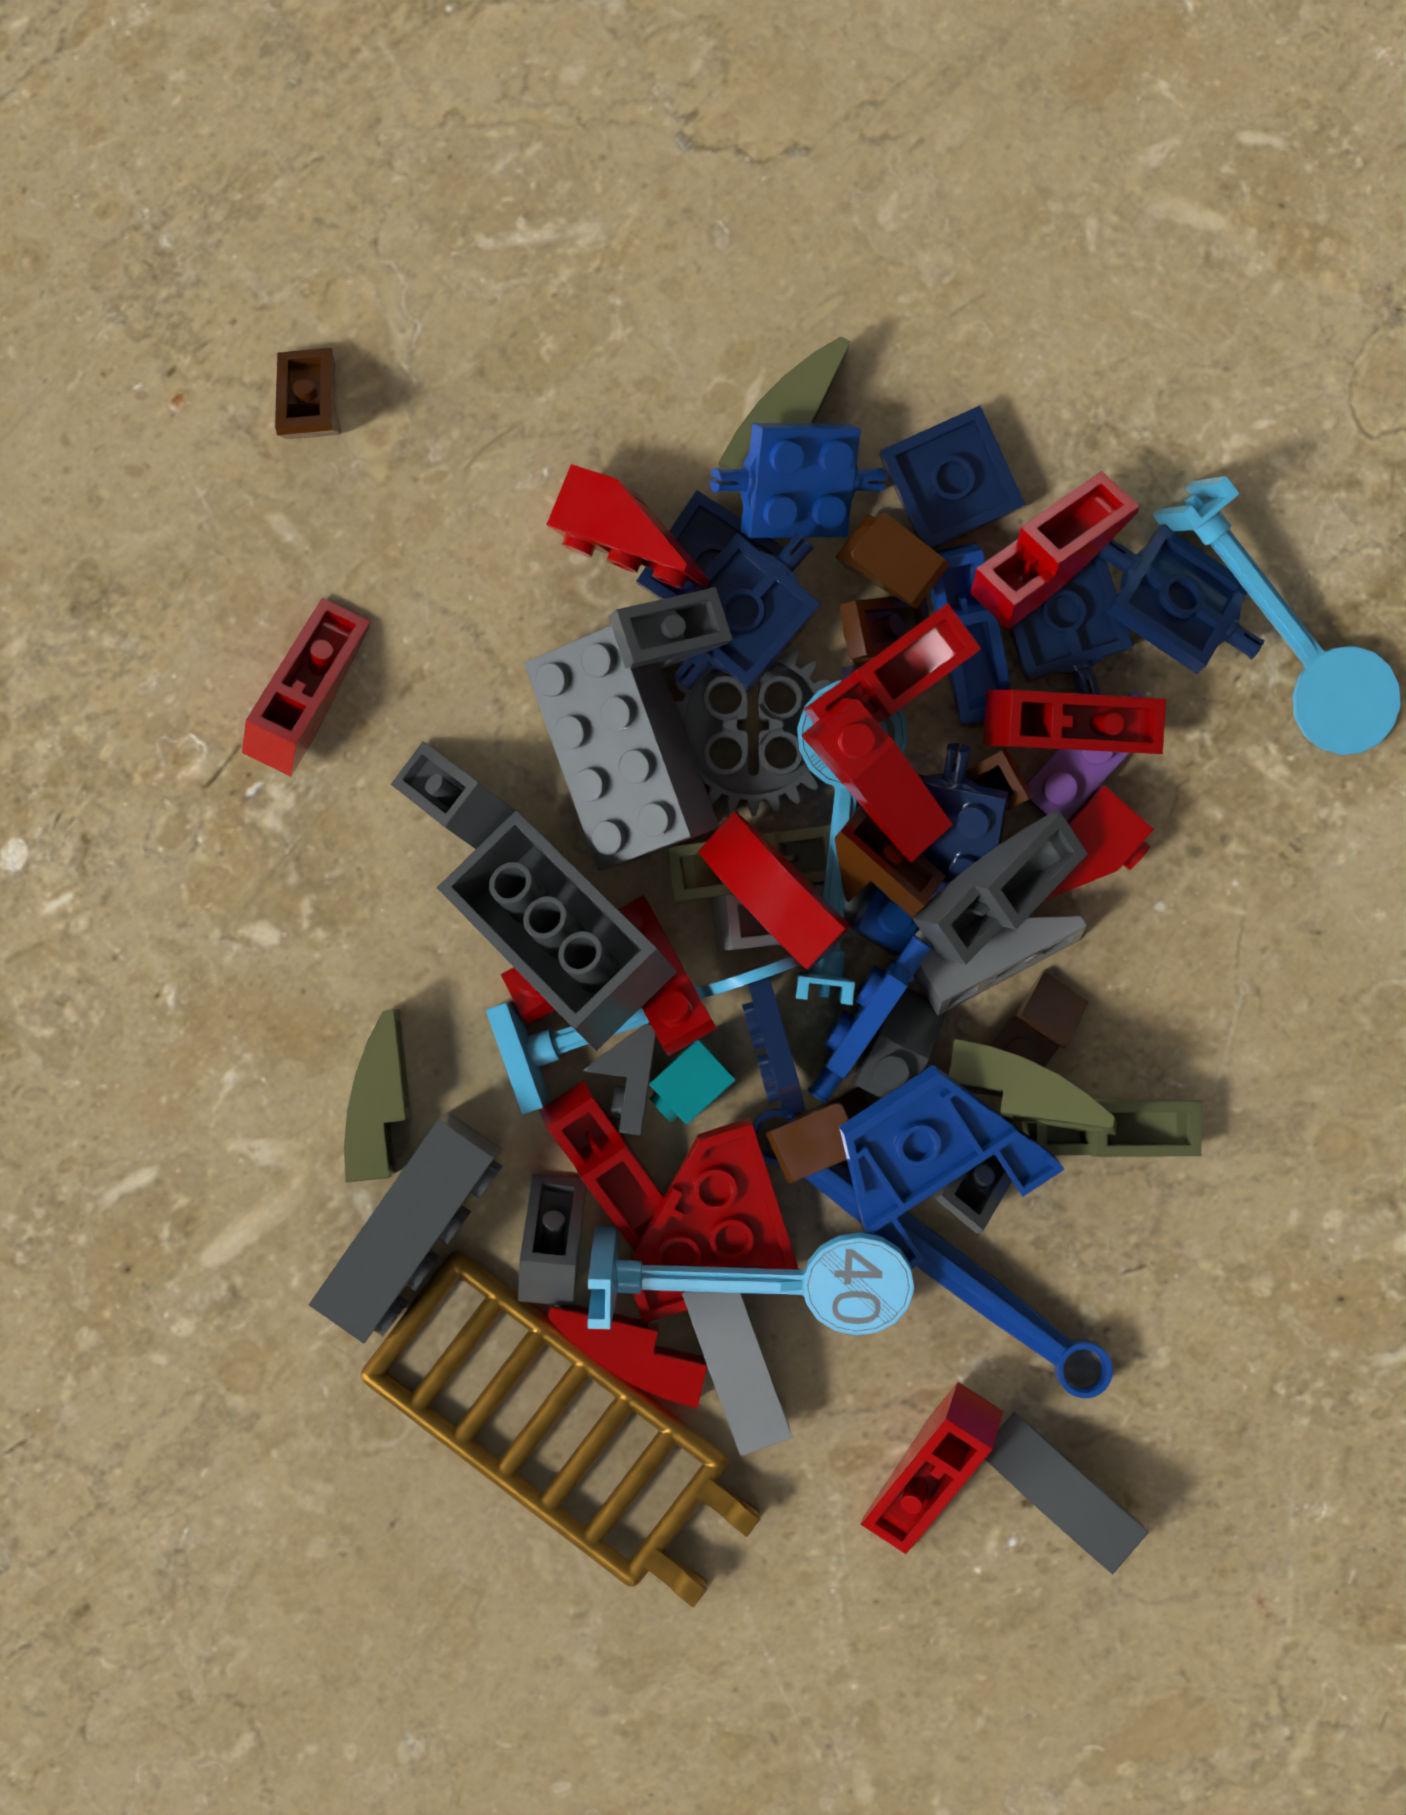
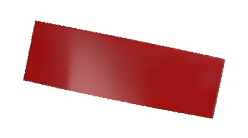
[971,470,1140,630]
[803,603,981,723]
[698,811,852,970]
[539,1080,664,1251]
[548,1304,707,1409]

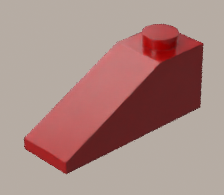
[242,598,371,777]
[983,690,1166,754]
[801,698,953,862]
[1044,786,1154,901]
[860,1381,1004,1554]

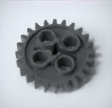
[674,648,831,816]

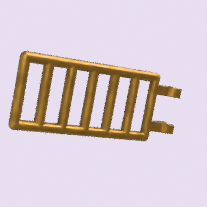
[361,1251,760,1608]

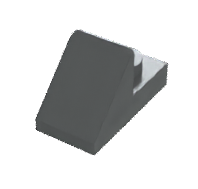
[608,587,733,670]
[583,1023,656,1136]
[934,1155,1012,1234]

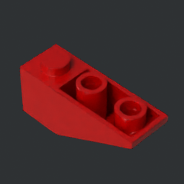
[546,464,709,589]

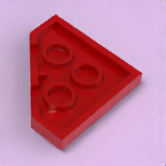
[630,1117,799,1324]

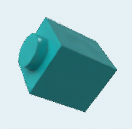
[649,1039,735,1125]

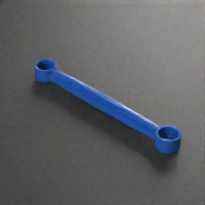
[752,1108,1113,1398]

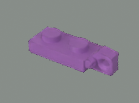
[1026,690,1144,821]

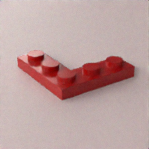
[500,895,717,1056]

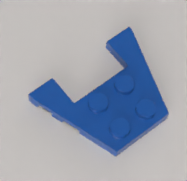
[839,1065,1065,1270]

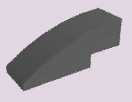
[912,812,1088,965]
[985,1411,1149,1575]

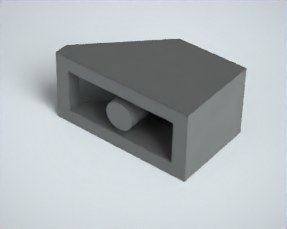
[391,741,516,849]
[851,988,947,1098]
[518,1174,586,1307]

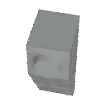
[911,916,1086,1016]

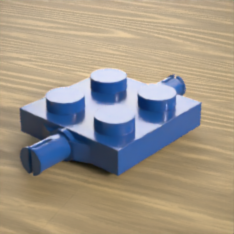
[710,423,887,538]
[808,935,933,1103]

